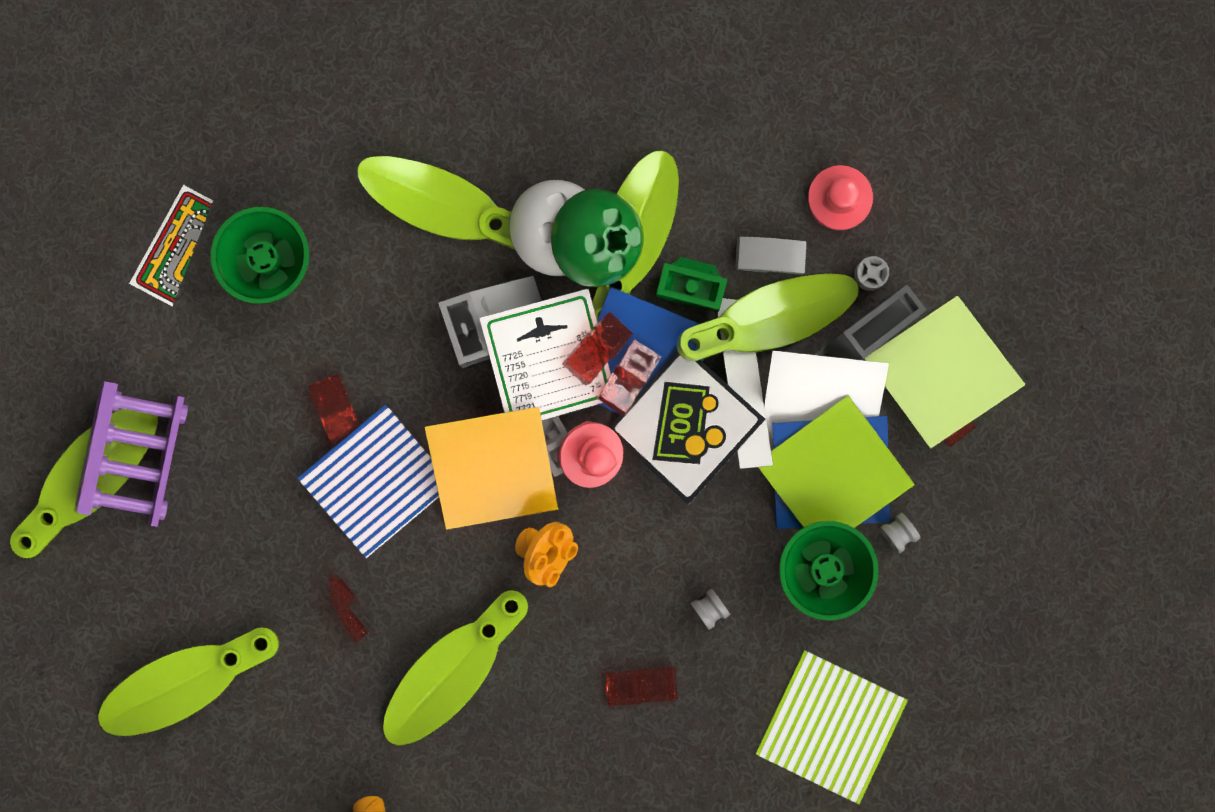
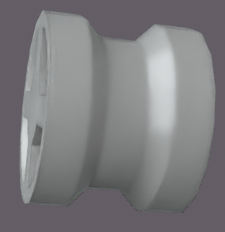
[854,256,889,291]
[880,512,920,554]
[690,588,730,630]

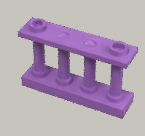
[74,381,188,527]

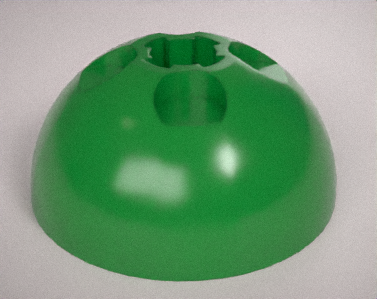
[551,189,644,287]
[211,207,309,304]
[779,521,879,620]

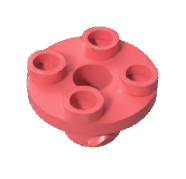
[808,165,873,230]
[557,421,623,488]

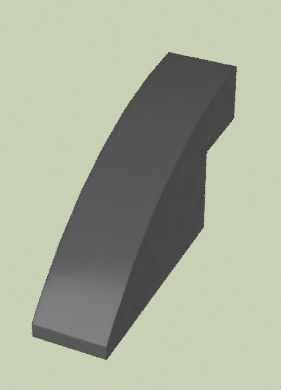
[814,285,927,360]

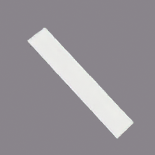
[717,298,773,469]

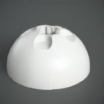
[510,180,585,276]

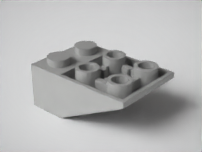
[438,276,542,368]

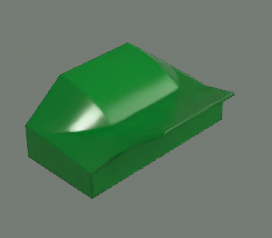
[656,257,727,312]

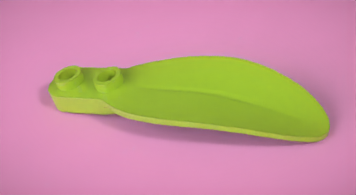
[592,151,679,320]
[357,156,515,250]
[676,274,859,362]
[10,409,158,558]
[383,590,528,745]
[98,627,279,736]

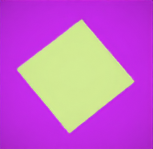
[865,296,1025,448]

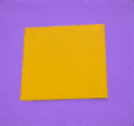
[425,407,558,529]

